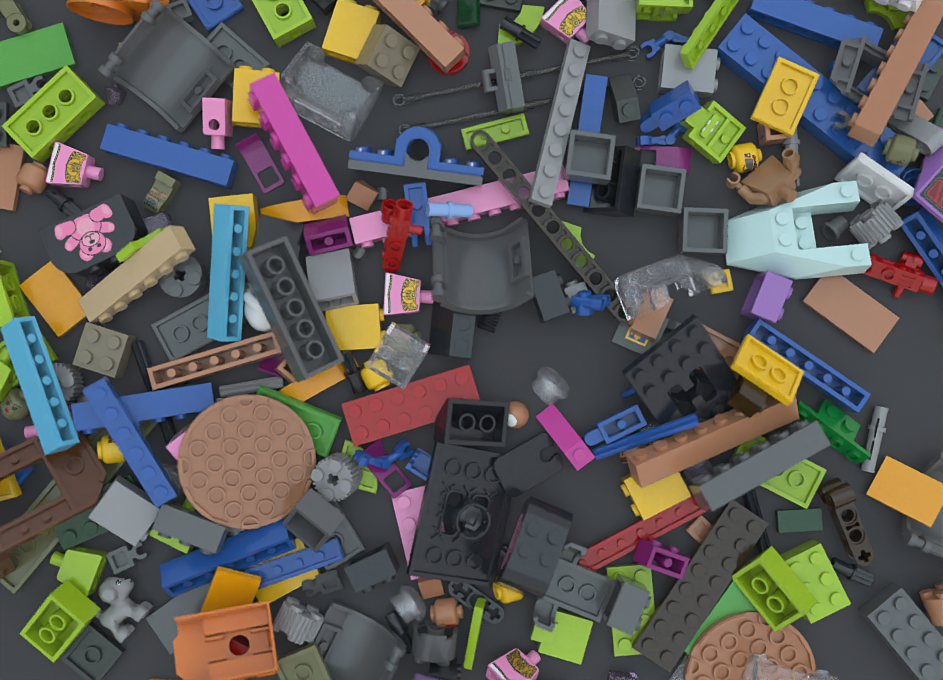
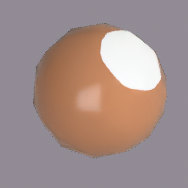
[507,401,529,429]

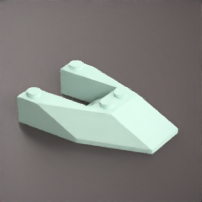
[725,180,871,280]

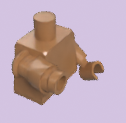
[726,148,802,207]

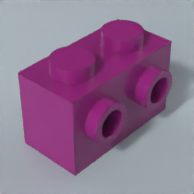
[303,214,353,256]
[633,538,690,580]

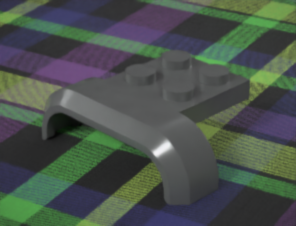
[533,541,617,632]

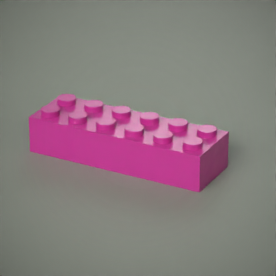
[248,72,340,214]

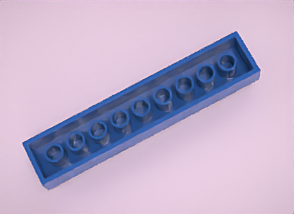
[717,13,911,177]

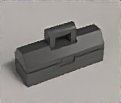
[481,41,525,114]

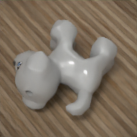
[93,577,154,643]

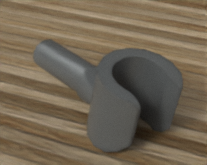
[372,187,390,201]
[341,246,367,261]

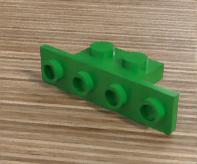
[797,399,871,464]

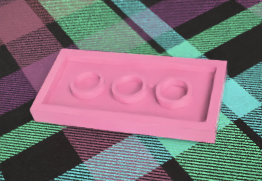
[392,485,445,580]

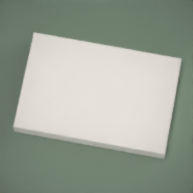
[834,152,914,211]

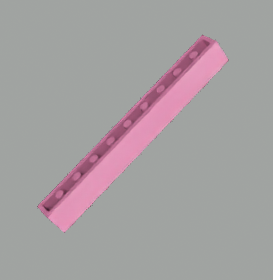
[349,164,570,249]

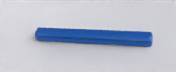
[592,414,699,460]

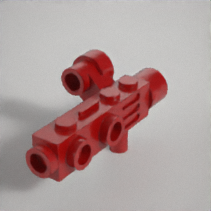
[381,199,423,273]
[862,251,938,298]

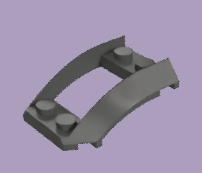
[829,35,930,123]

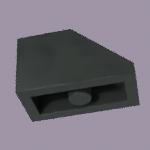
[608,73,641,123]

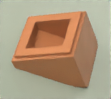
[346,180,379,211]

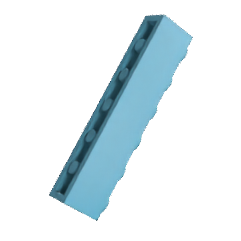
[207,204,249,342]
[0,316,80,455]

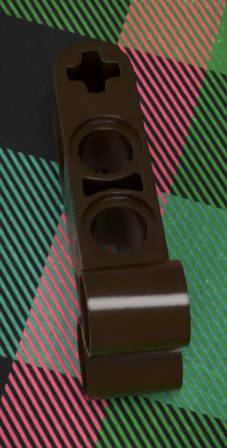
[817,477,874,566]

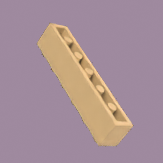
[78,225,196,324]

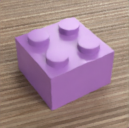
[739,271,793,324]

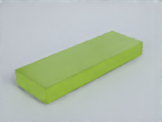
[461,113,529,152]
[463,598,486,670]

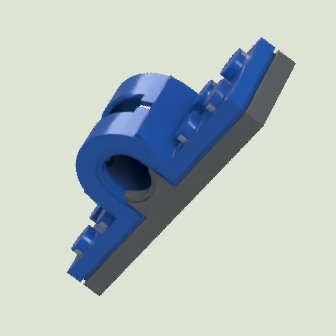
[348,127,485,186]

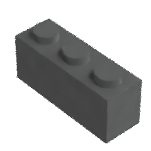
[152,502,230,555]

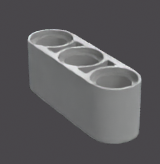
[886,114,943,156]

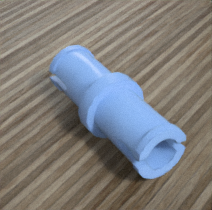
[426,201,473,219]

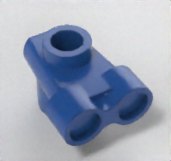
[571,290,611,316]

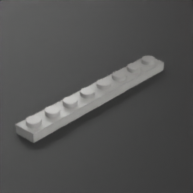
[528,38,591,209]

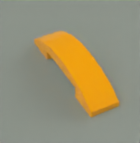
[260,195,350,223]
[278,352,359,402]

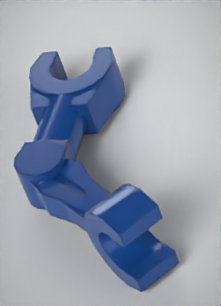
[640,30,690,60]
[636,122,686,146]
[353,439,414,469]

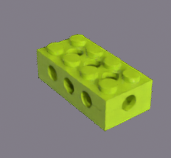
[252,0,316,48]
[2,65,106,163]

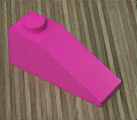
[535,403,595,471]

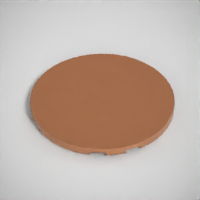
[178,394,316,529]
[684,611,816,680]

